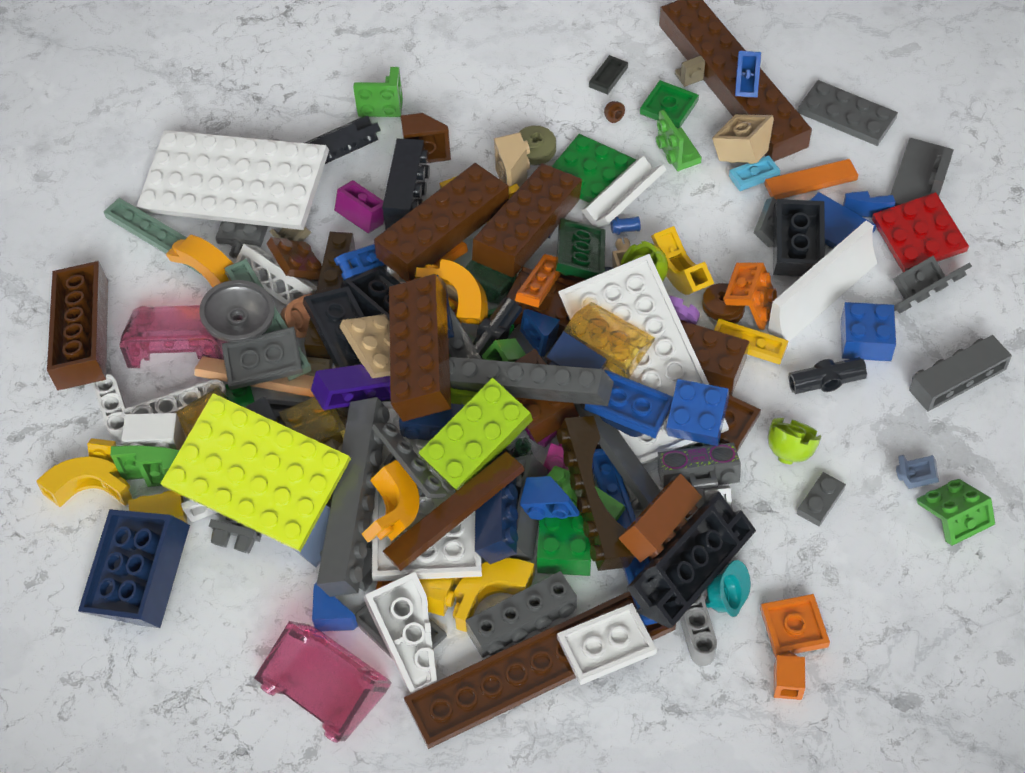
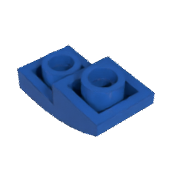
[843,191,895,218]

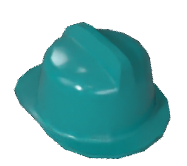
[705,560,751,617]

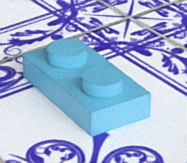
[729,155,780,191]

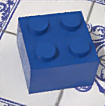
[841,302,896,361]
[666,379,729,446]

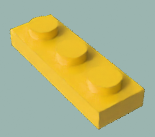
[714,319,789,365]

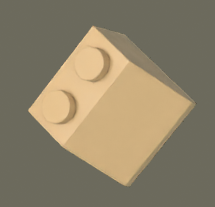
[712,114,774,164]
[494,132,530,188]

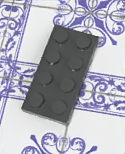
[798,80,898,146]

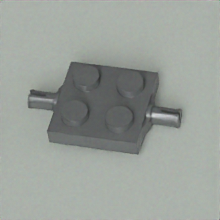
[215,221,268,258]

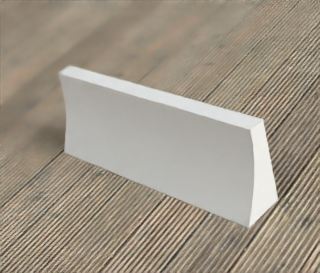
[768,220,877,343]

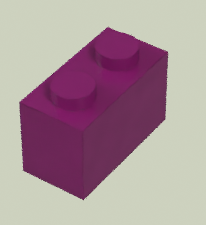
[334,180,384,234]

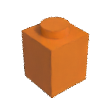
[774,653,805,700]

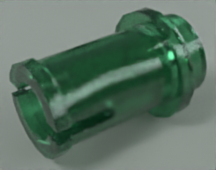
[513,438,533,458]

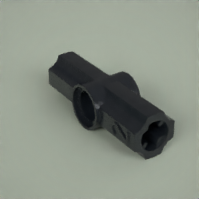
[472,297,523,357]
[788,357,867,394]

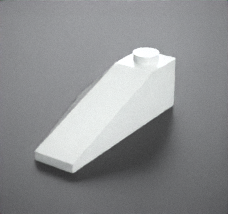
[364,572,437,694]

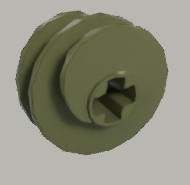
[519,125,556,166]

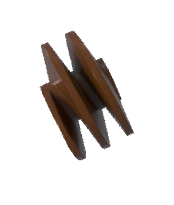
[702,283,745,324]

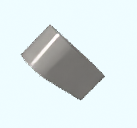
[680,593,717,666]

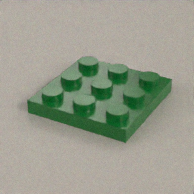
[551,134,636,203]

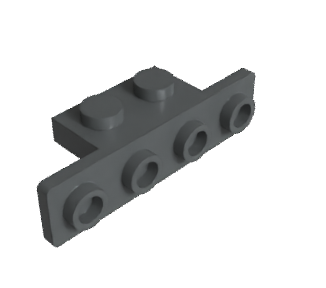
[893,256,972,314]
[372,423,447,498]

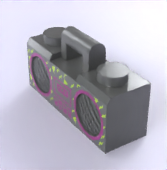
[658,442,741,490]

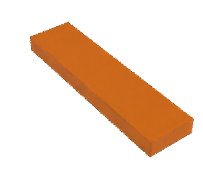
[764,159,858,200]
[515,254,561,308]

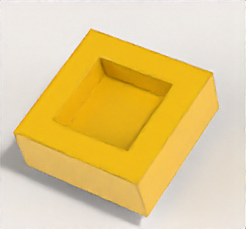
[87,438,116,463]

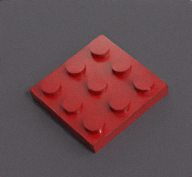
[872,192,969,272]

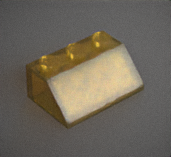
[562,302,655,379]

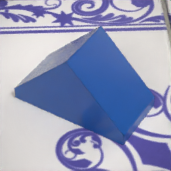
[735,51,761,97]
[520,309,560,356]
[312,582,358,632]

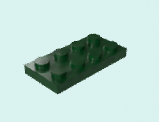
[555,218,606,280]

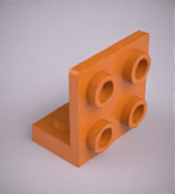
[723,263,777,330]

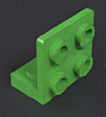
[353,67,403,117]
[656,110,702,171]
[917,479,995,546]

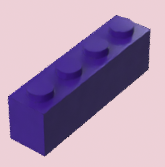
[311,364,391,410]

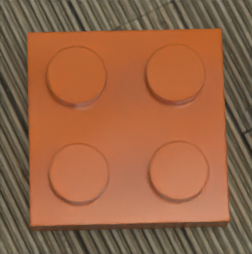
[760,594,830,658]

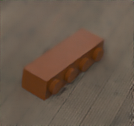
[618,474,702,563]

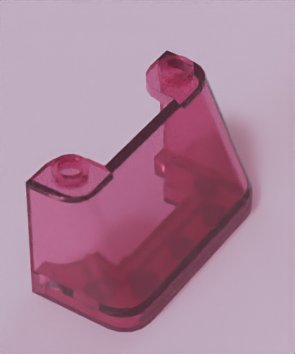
[120,305,227,368]
[254,621,392,743]

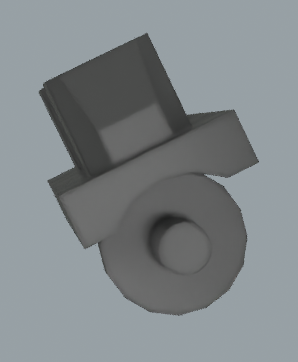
[209,517,262,554]

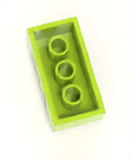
[418,378,533,491]

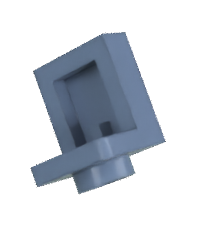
[896,455,939,489]

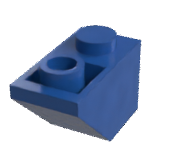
[520,476,579,520]

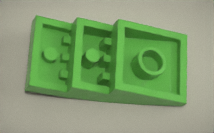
[110,445,180,487]

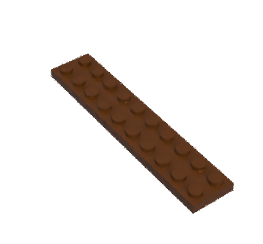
[404,591,676,749]

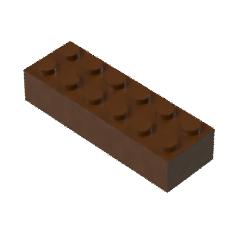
[374,163,509,281]
[472,163,582,278]
[47,261,108,391]
[389,274,451,422]

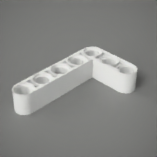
[94,374,228,444]

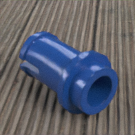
[610,216,641,235]

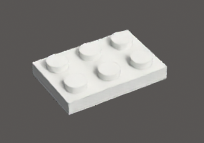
[557,603,657,685]

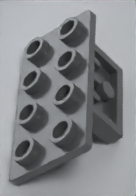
[890,138,954,206]

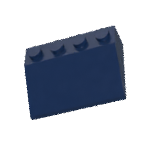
[78,509,190,628]

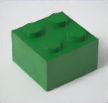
[537,513,591,576]

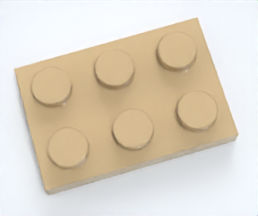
[340,314,390,378]

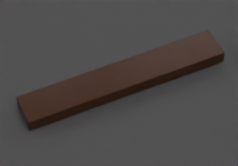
[383,452,525,571]

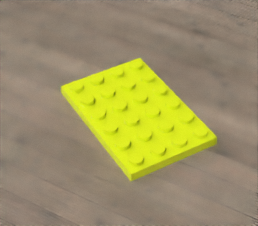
[160,393,351,552]

